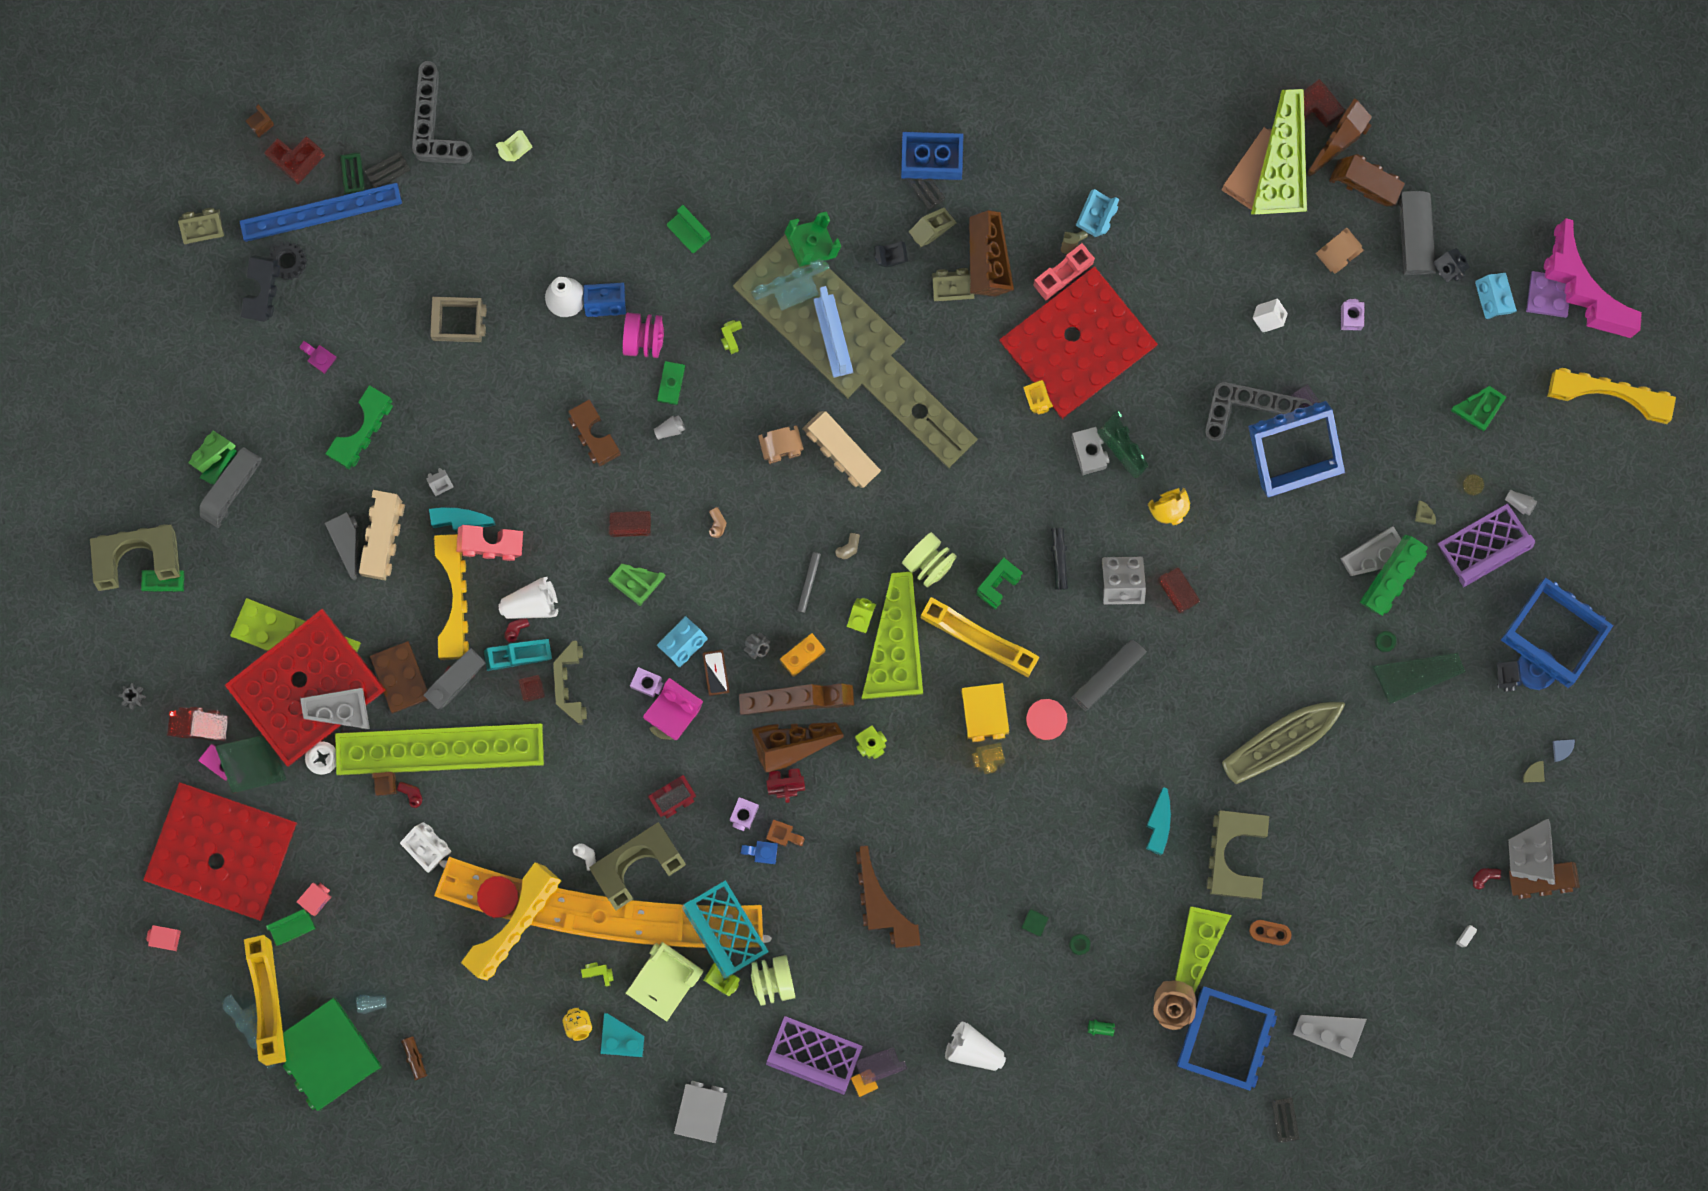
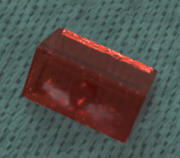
[609,511,651,537]
[1158,568,1200,614]

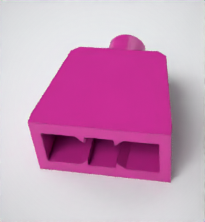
[198,744,246,784]

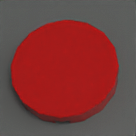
[477,876,519,918]

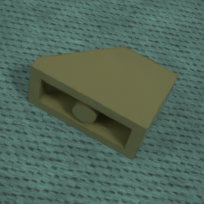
[909,208,957,247]

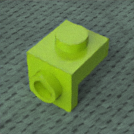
[721,320,742,354]
[847,598,876,633]
[581,963,614,987]
[703,963,740,996]

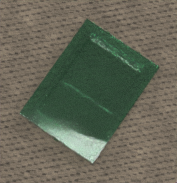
[216,735,287,794]

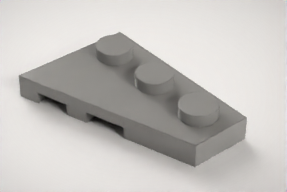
[1340,526,1401,576]
[300,688,370,729]
[1293,1015,1367,1058]

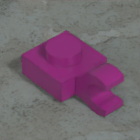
[299,341,337,374]

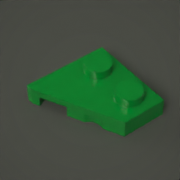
[1451,386,1506,432]

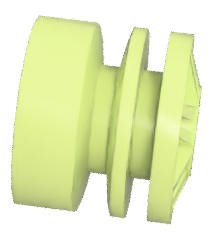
[902,532,957,587]
[751,955,795,1006]

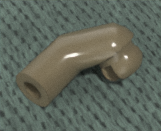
[836,533,860,559]

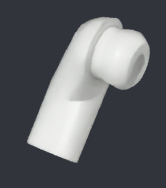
[573,844,596,871]

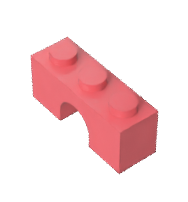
[1033,243,1095,301]
[456,525,523,561]

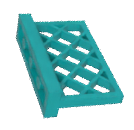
[682,880,769,979]

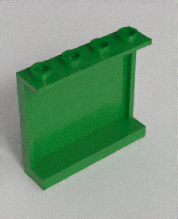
[283,998,382,1111]

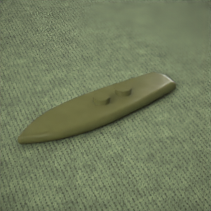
[1222,702,1345,784]

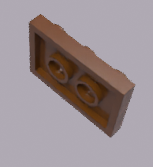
[370,641,428,714]

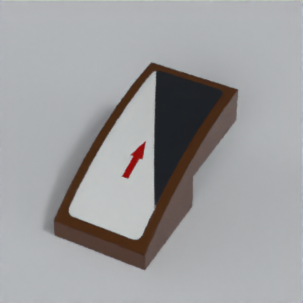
[703,649,730,696]

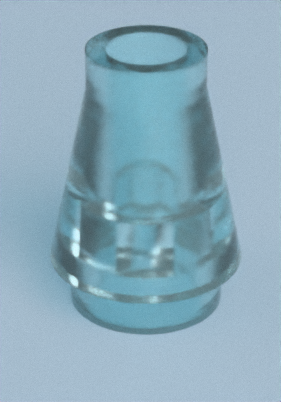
[356,994,387,1015]

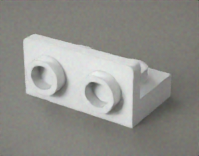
[400,822,451,873]

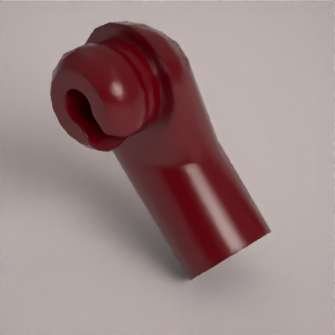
[397,781,423,808]
[1472,868,1501,889]

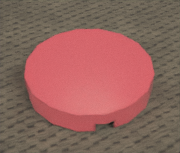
[1026,699,1067,740]

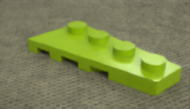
[1175,907,1231,993]

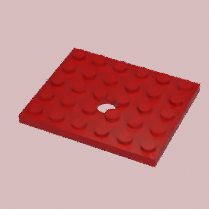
[999,266,1158,419]
[225,609,386,767]
[144,782,297,921]

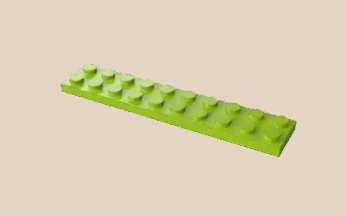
[335,724,544,775]

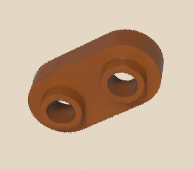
[1249,920,1291,946]

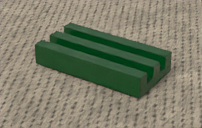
[340,153,365,195]

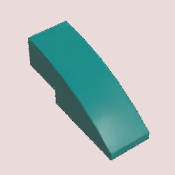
[429,508,496,532]
[484,639,552,671]
[1146,787,1171,855]

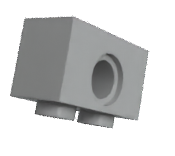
[1071,427,1109,475]

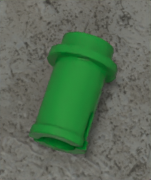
[1088,1019,1115,1037]

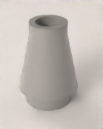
[654,415,685,440]
[1505,490,1537,516]

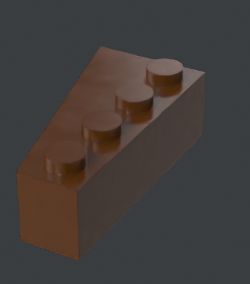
[969,210,1014,296]

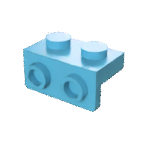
[1076,189,1119,237]
[1475,273,1517,319]
[657,616,708,667]

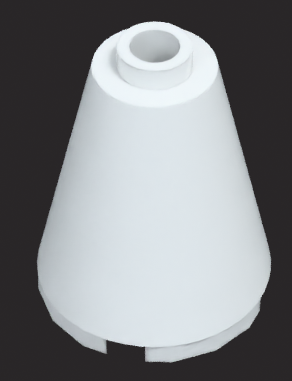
[545,277,584,317]
[499,577,558,619]
[945,1022,1006,1071]

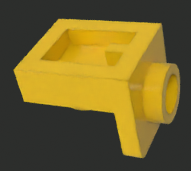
[1023,380,1053,414]

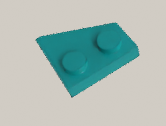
[601,1013,645,1057]

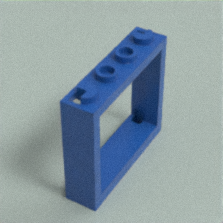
[1248,401,1345,497]
[1501,578,1613,688]
[1176,986,1277,1091]

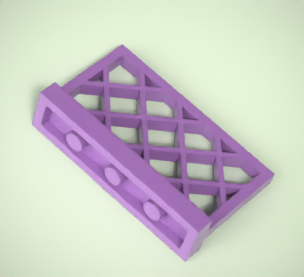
[1438,504,1535,587]
[766,1016,862,1095]

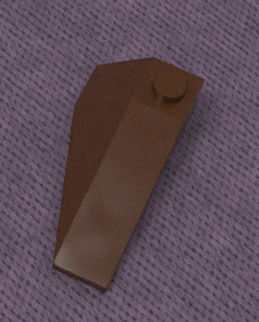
[1307,99,1372,177]
[752,722,843,772]

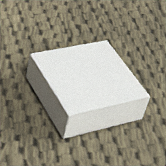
[1456,925,1477,947]

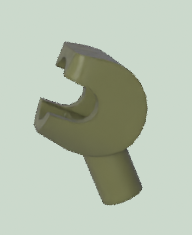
[1061,230,1088,254]

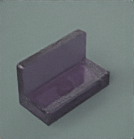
[856,1048,907,1085]

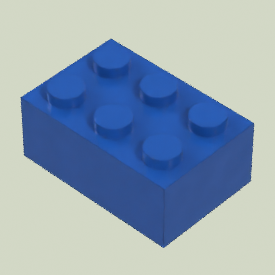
[901,132,963,180]

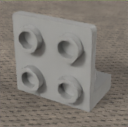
[1102,557,1146,605]

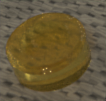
[1463,475,1484,496]

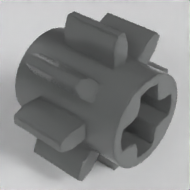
[744,632,770,659]
[119,683,146,710]

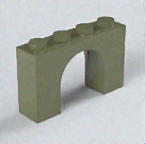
[90,525,180,591]
[1207,811,1269,900]
[589,822,686,910]

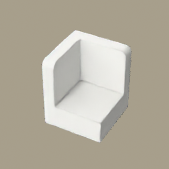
[1253,299,1288,332]

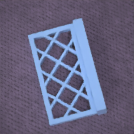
[814,286,853,378]

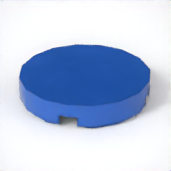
[1518,649,1556,690]

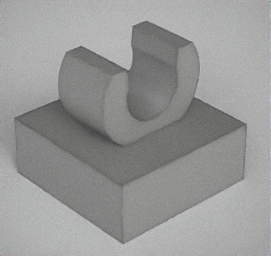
[426,468,453,496]

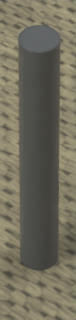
[797,552,821,613]

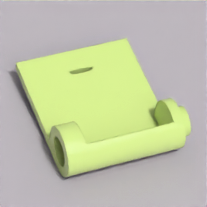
[626,942,703,1021]

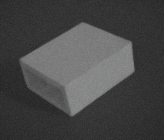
[674,1081,727,1143]

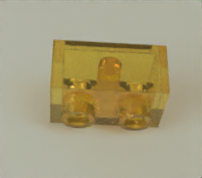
[972,743,1005,774]

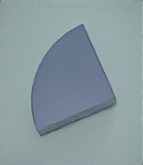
[1553,740,1575,762]

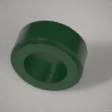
[1375,631,1396,652]
[1069,934,1091,955]

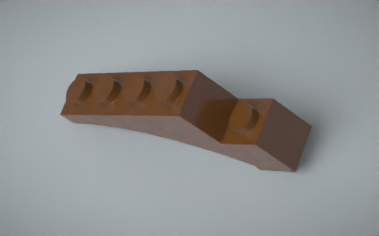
[739,683,854,715]
[856,846,920,949]

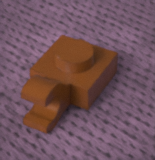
[766,820,805,847]

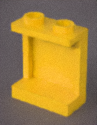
[961,683,1009,742]

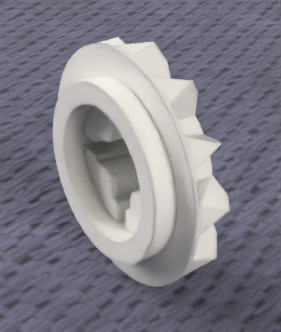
[305,742,336,775]

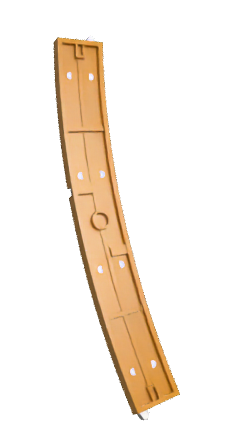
[434,857,771,948]

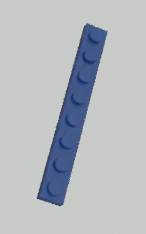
[240,183,402,242]

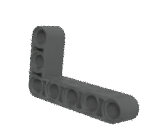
[412,61,473,164]
[1206,382,1313,442]

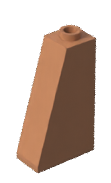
[1222,128,1272,210]

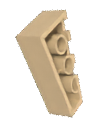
[802,411,881,488]
[359,490,405,580]

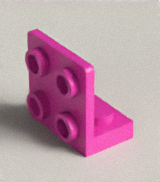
[643,678,703,740]

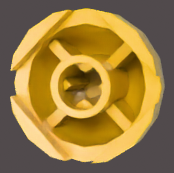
[1148,488,1190,525]

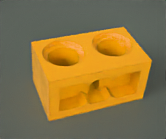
[780,633,825,677]

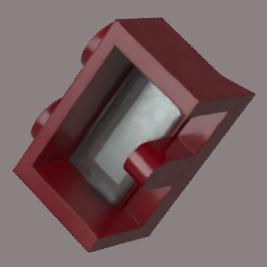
[648,775,696,819]

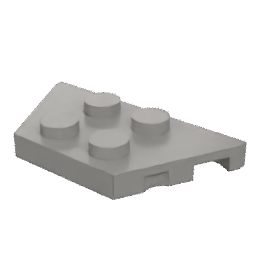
[1508,819,1555,885]

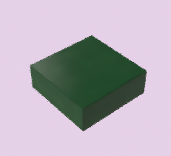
[1022,909,1049,937]

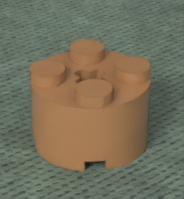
[1315,228,1364,274]
[758,426,804,464]
[1154,981,1196,1030]

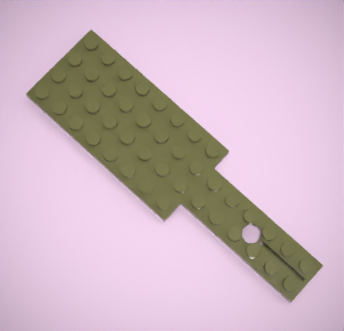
[733,235,978,468]

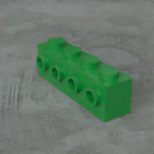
[1359,535,1428,616]

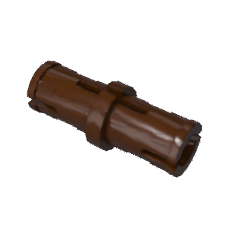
[401,1036,428,1080]

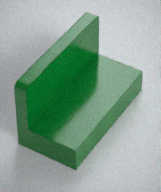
[667,205,711,253]
[200,448,238,486]
[266,909,316,946]

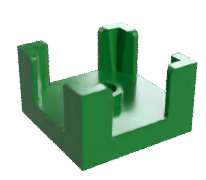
[785,212,841,267]
[976,558,1023,610]

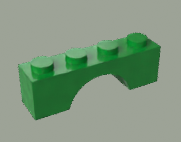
[326,385,393,469]

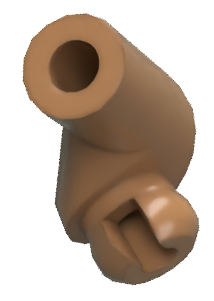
[709,507,726,538]

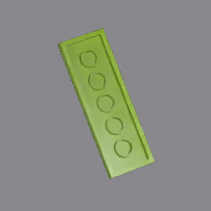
[231,598,361,652]

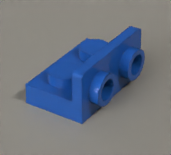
[584,283,626,317]

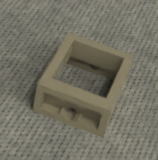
[431,297,487,342]

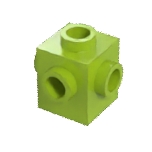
[855,725,887,759]

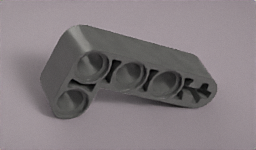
[200,447,262,528]

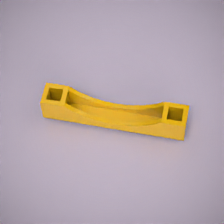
[1547,368,1676,424]
[434,534,469,660]
[921,597,1039,677]
[461,863,561,981]
[244,935,286,1066]

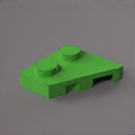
[188,431,235,473]
[608,564,665,606]

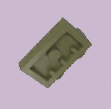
[178,207,224,244]
[932,268,974,301]

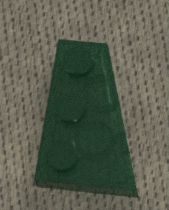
[1097,410,1148,479]

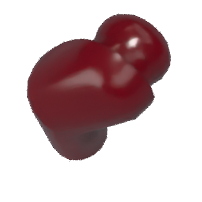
[504,618,530,643]

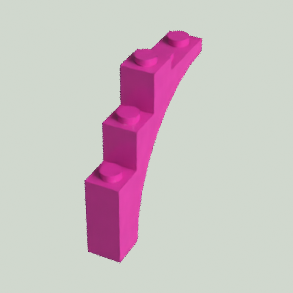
[1544,218,1642,338]

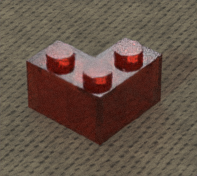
[1304,79,1345,128]
[264,136,325,185]
[167,707,228,741]

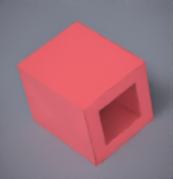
[297,883,331,916]
[147,925,181,951]

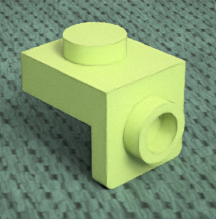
[496,130,532,161]

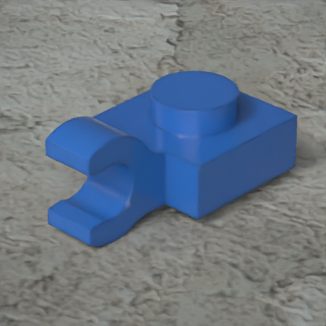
[741,841,778,865]

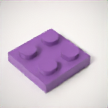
[1526,271,1569,318]

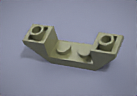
[553,641,587,725]

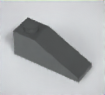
[325,512,359,580]
[424,648,486,709]

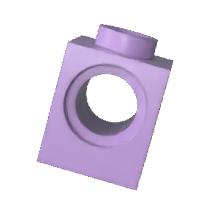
[1341,299,1364,330]
[630,667,664,698]
[730,797,759,831]

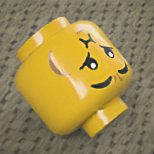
[563,1008,592,1041]

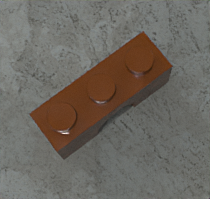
[568,399,621,466]

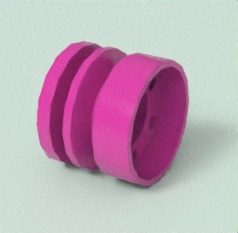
[623,312,664,358]

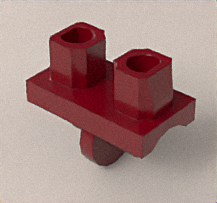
[767,768,805,803]

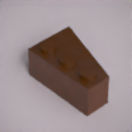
[1329,154,1405,207]
[1509,862,1580,899]

